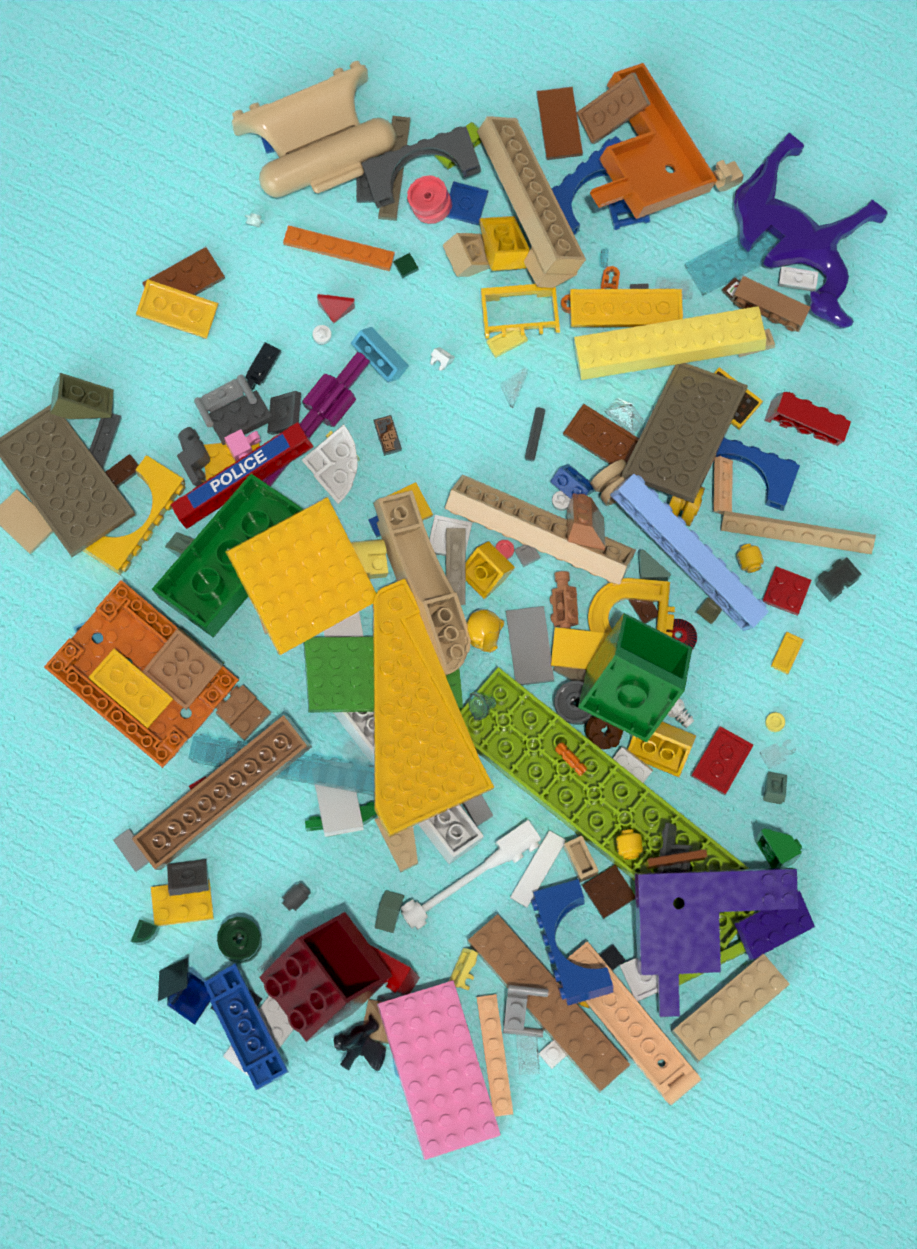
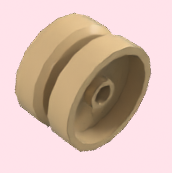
[591,459,627,506]

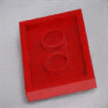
[691,726,754,796]

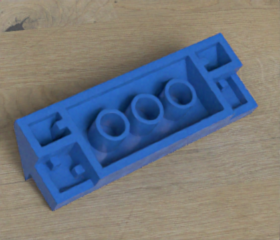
[204,964,289,1090]

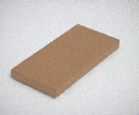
[577,72,651,144]

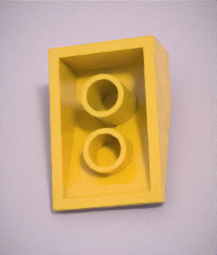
[479,216,530,271]

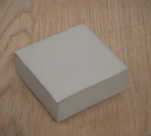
[514,545,540,568]

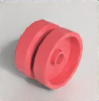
[407,175,452,224]

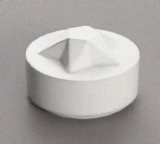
[313,325,331,345]
[552,491,571,511]

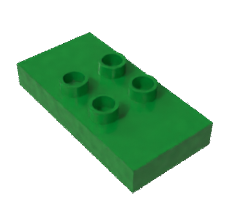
[152,474,303,638]

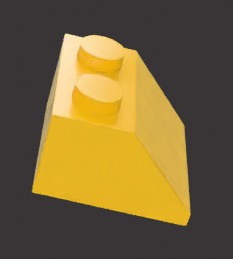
[466,541,515,599]

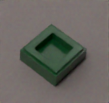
[393,253,419,279]

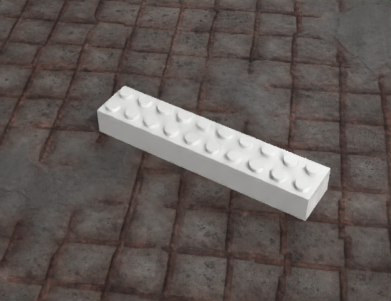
[333,712,484,865]

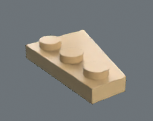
[375,818,418,872]

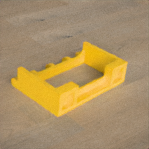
[481,284,560,339]

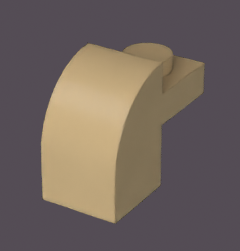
[713,160,744,191]

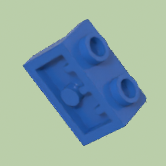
[551,464,595,499]

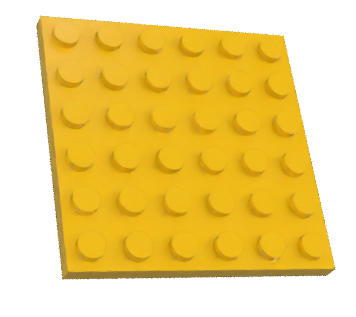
[226,497,376,655]

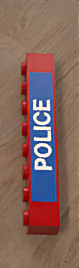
[170,422,314,529]

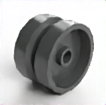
[555,681,594,725]

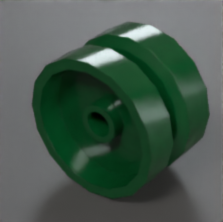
[217,917,262,964]

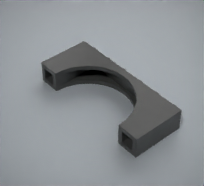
[362,126,482,209]

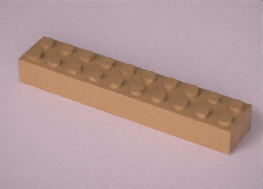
[132,715,312,870]
[468,914,630,1093]

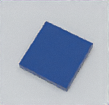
[447,181,489,226]

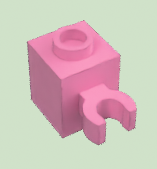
[224,429,261,462]

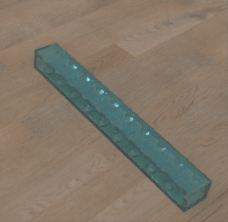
[188,734,374,796]

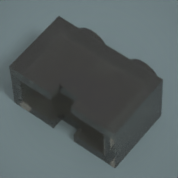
[816,557,862,602]

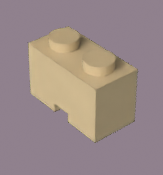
[563,836,599,883]

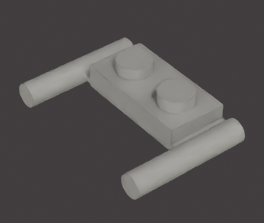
[194,374,257,427]
[503,985,549,1038]

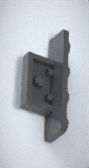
[657,823,693,872]

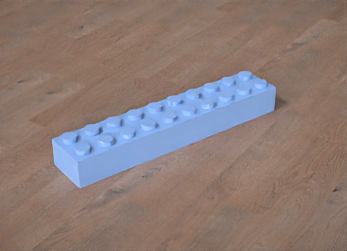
[610,474,769,631]

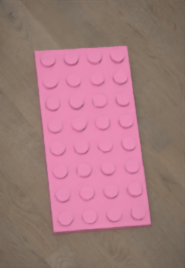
[377,981,501,1160]

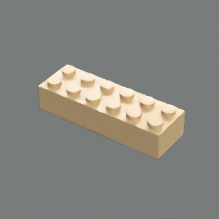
[671,954,790,1063]

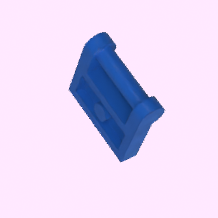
[608,199,650,230]

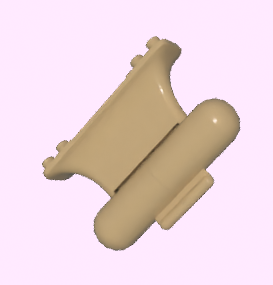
[232,61,397,198]

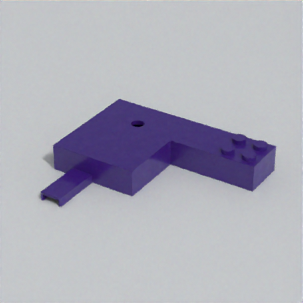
[635,867,798,1017]

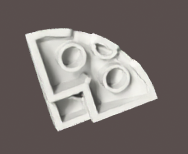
[302,424,358,504]

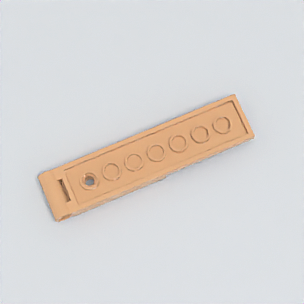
[566,941,701,1106]

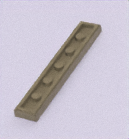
[378,116,411,221]

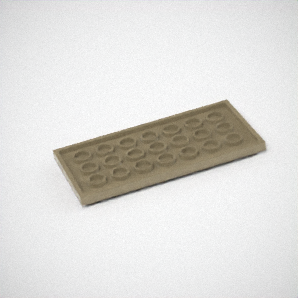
[622,363,748,503]
[0,404,135,557]

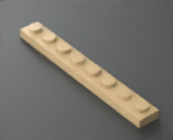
[721,511,875,554]

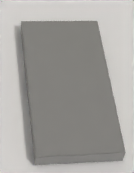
[506,606,554,686]

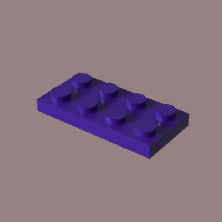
[734,891,815,960]

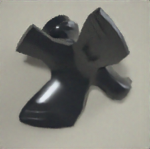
[334,1015,386,1071]

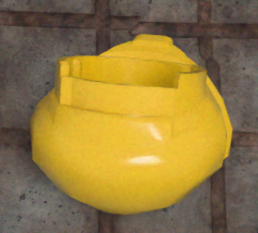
[467,609,504,653]

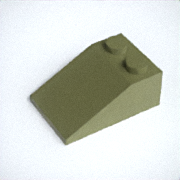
[50,373,114,419]

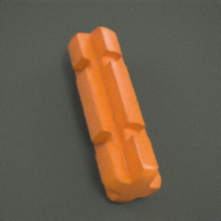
[555,742,587,776]

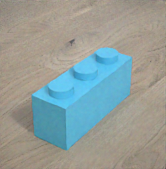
[351,327,409,382]

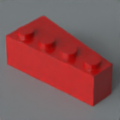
[764,392,851,446]
[370,945,420,996]

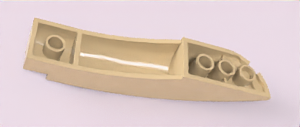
[373,491,471,675]

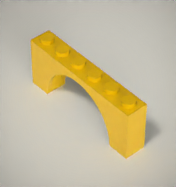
[83,455,185,575]

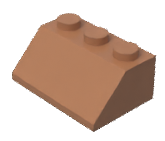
[567,493,605,550]

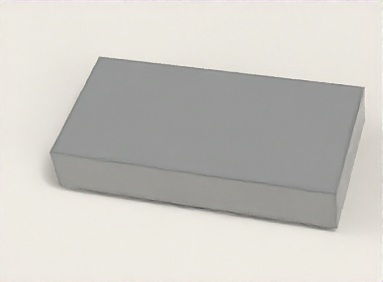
[113,829,149,872]

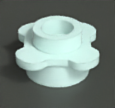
[245,213,264,228]

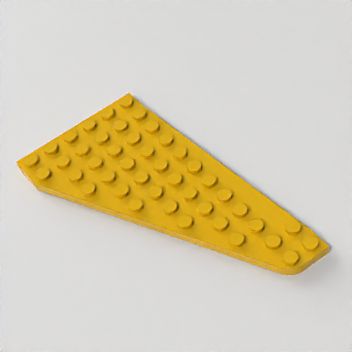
[373,578,494,837]

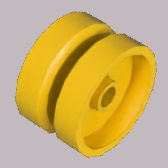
[669,486,705,526]

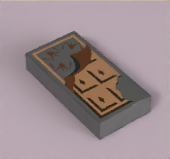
[373,415,402,456]

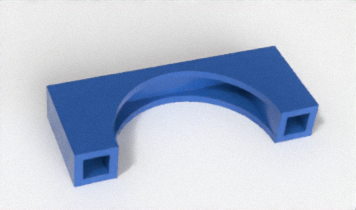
[531,879,614,1006]

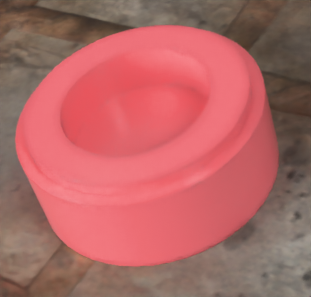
[495,540,514,559]

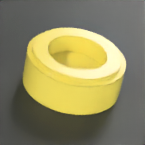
[765,712,785,733]

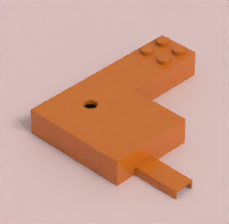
[590,63,717,219]

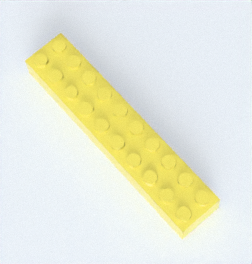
[574,306,766,380]

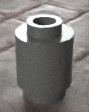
[282,882,311,911]

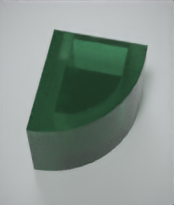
[131,919,160,945]

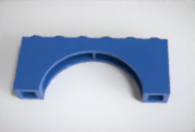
[552,136,622,235]
[714,437,800,511]

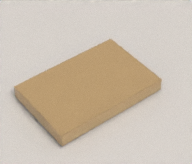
[0,489,53,554]

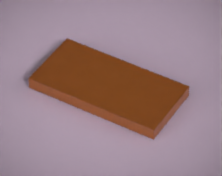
[536,87,583,160]
[563,404,639,465]

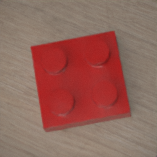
[763,566,812,616]

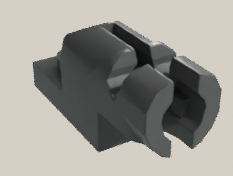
[177,427,210,487]

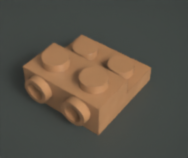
[216,685,271,741]

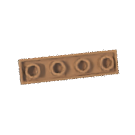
[731,276,810,332]

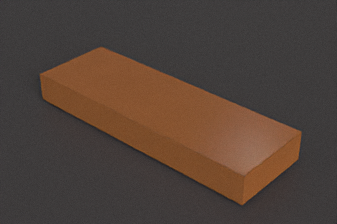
[645,849,708,870]

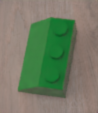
[755,828,802,868]

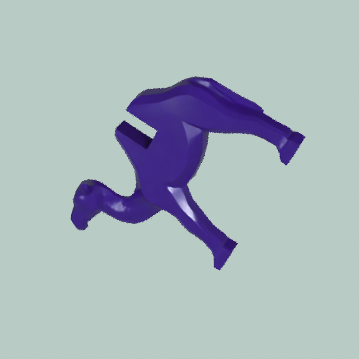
[733,133,888,328]

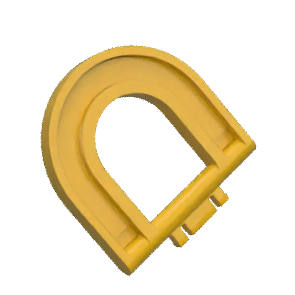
[588,578,675,637]

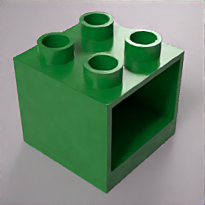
[578,613,692,742]

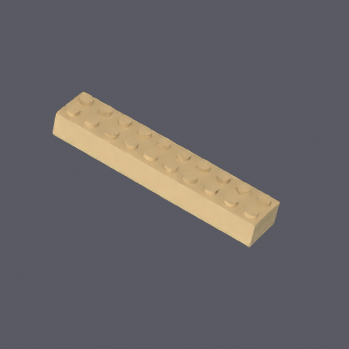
[477,116,586,274]
[445,474,636,585]

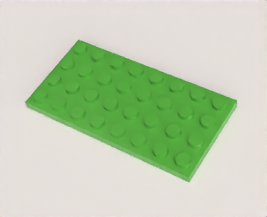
[304,637,463,713]

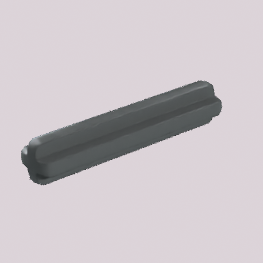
[525,407,545,461]

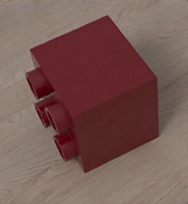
[259,912,392,1042]

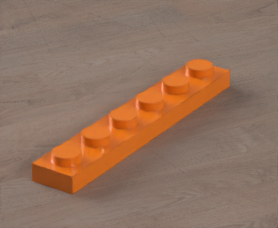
[283,225,395,271]

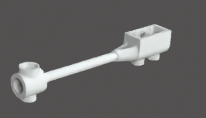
[400,820,541,930]

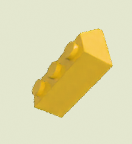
[628,722,696,777]

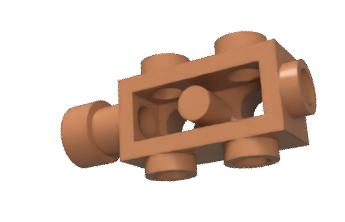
[550,571,579,629]

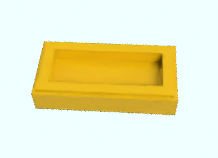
[771,632,804,675]

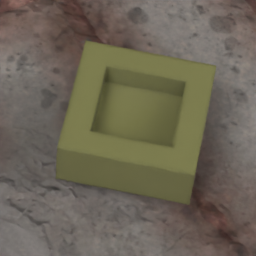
[696,597,722,624]

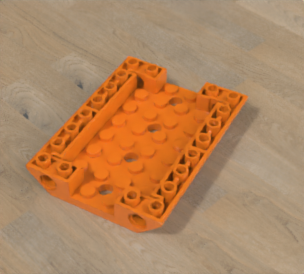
[44,580,239,768]

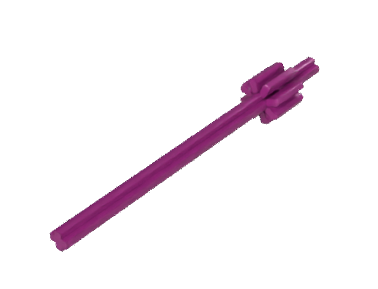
[262,352,370,487]

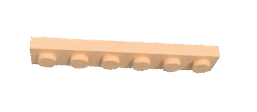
[477,994,513,1117]

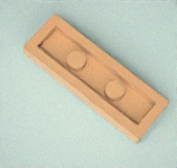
[713,456,733,515]

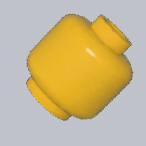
[736,543,764,573]
[616,829,643,860]

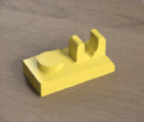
[448,948,478,990]

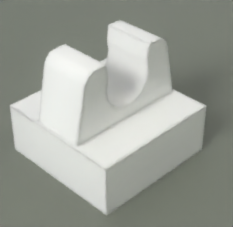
[430,347,455,371]

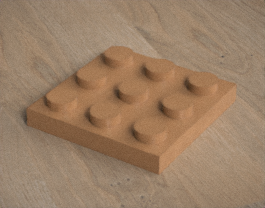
[142,628,223,710]

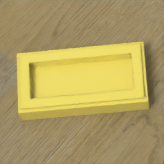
[486,330,528,358]

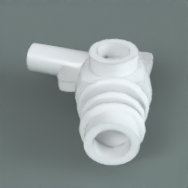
[667,698,695,728]

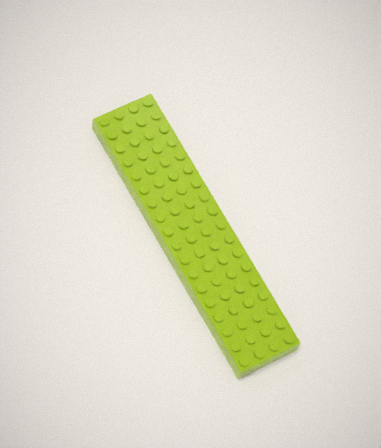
[460,667,755,951]

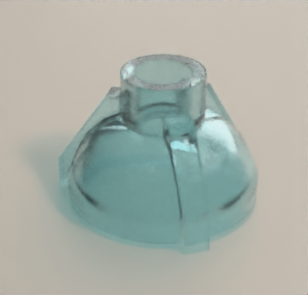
[469,692,496,720]

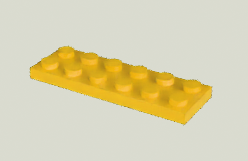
[570,289,683,327]

